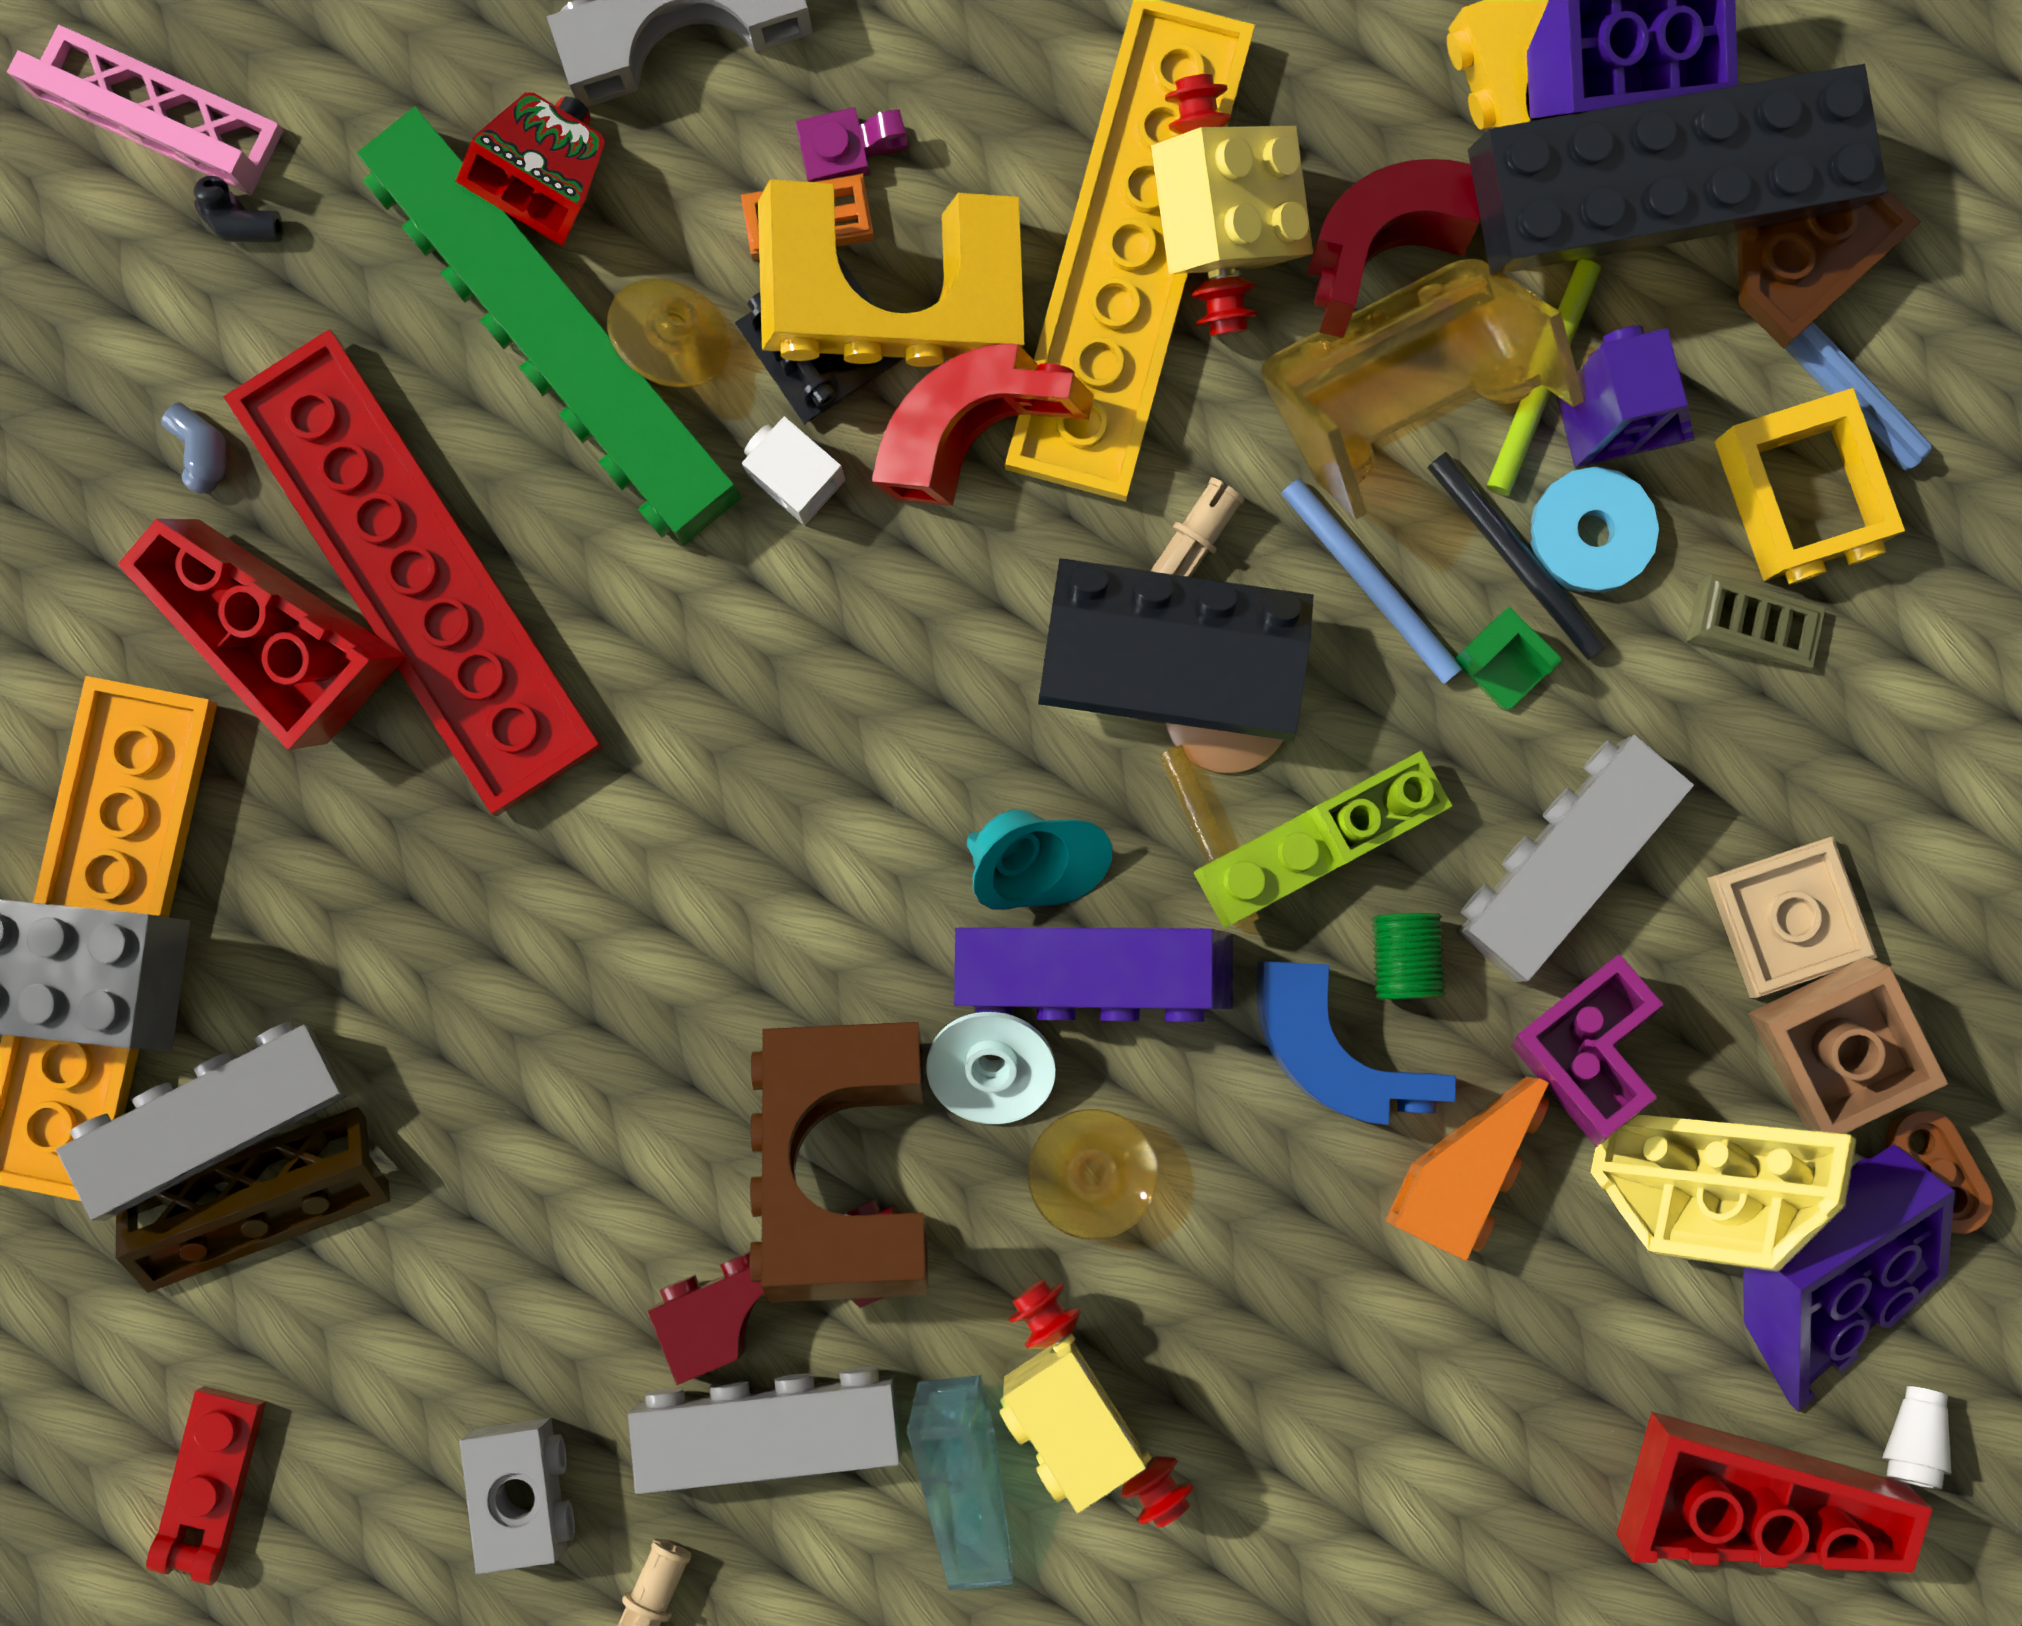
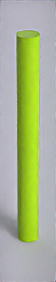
[1486,259,1601,496]

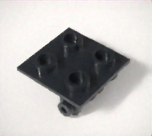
[735,255,904,425]

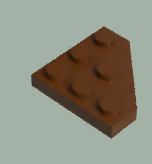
[1738,189,1921,349]

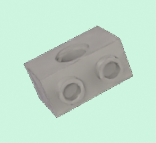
[460,1418,575,1574]

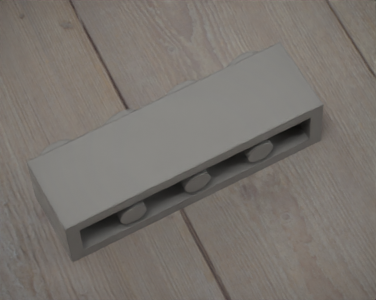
[1457,735,1694,982]
[56,1021,347,1221]
[628,1366,902,1494]

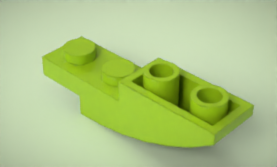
[1193,750,1452,929]

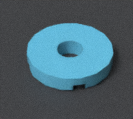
[1530,466,1659,593]

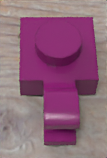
[795,107,909,182]

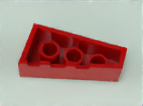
[117,519,407,750]
[1616,1412,1932,1573]

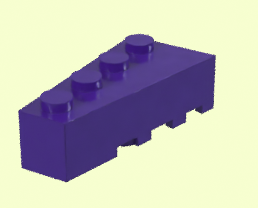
[954,928,1233,1022]

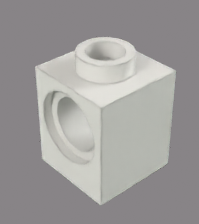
[742,416,846,526]

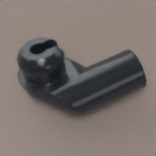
[193,175,283,242]

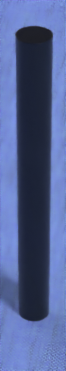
[1427,451,1608,660]

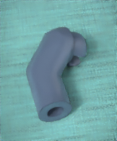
[161,402,227,494]

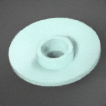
[926,1012,1056,1124]

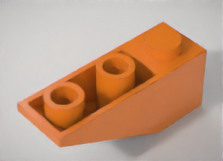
[1385,1077,1549,1261]

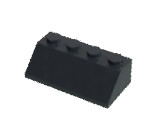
[1038,558,1314,741]

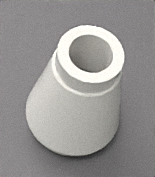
[1882,1386,1951,1490]

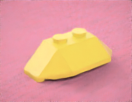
[1590,1114,1856,1272]

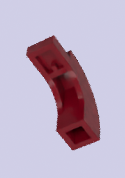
[1307,159,1480,338]

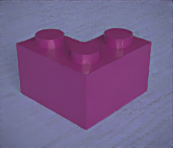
[1511,954,1664,1148]

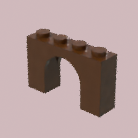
[750,1022,929,1303]

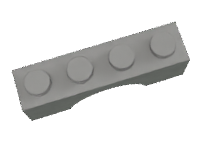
[546,0,813,107]

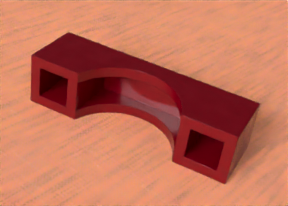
[647,1199,898,1386]

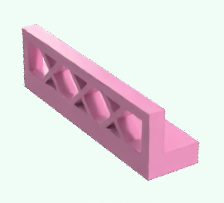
[7,24,284,195]

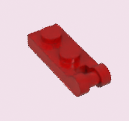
[146,1386,266,1586]

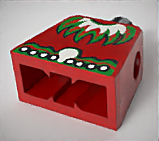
[455,92,605,246]

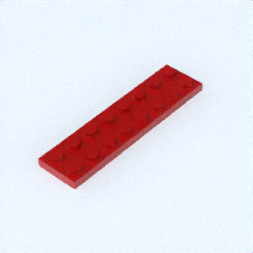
[223,329,603,816]

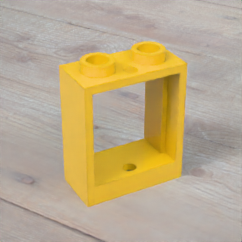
[1714,388,1905,585]

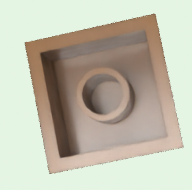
[1748,957,1948,1134]

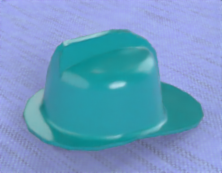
[967,809,1112,910]

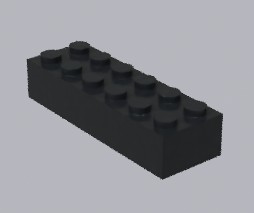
[1468,63,1888,276]

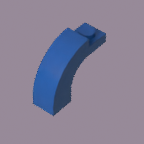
[1257,961,1456,1125]

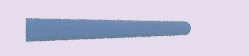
[1281,478,1463,685]

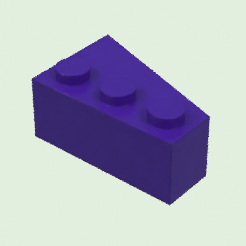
[1557,325,1695,468]

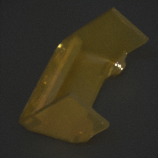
[1261,259,1584,519]

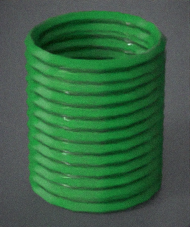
[1371,913,1446,999]

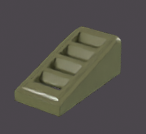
[1686,574,1825,670]

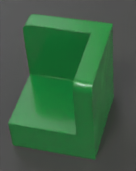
[1455,606,1563,711]

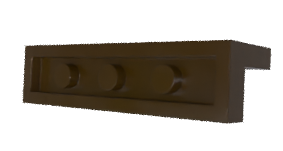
[115,1107,390,1293]

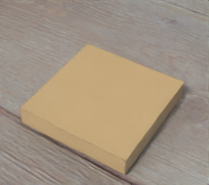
[1707,836,1877,998]

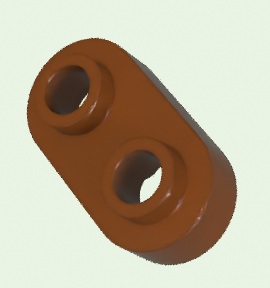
[1885,1109,1993,1234]

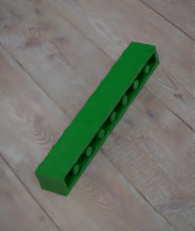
[356,106,741,545]

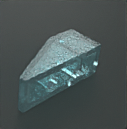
[907,1375,1014,1590]

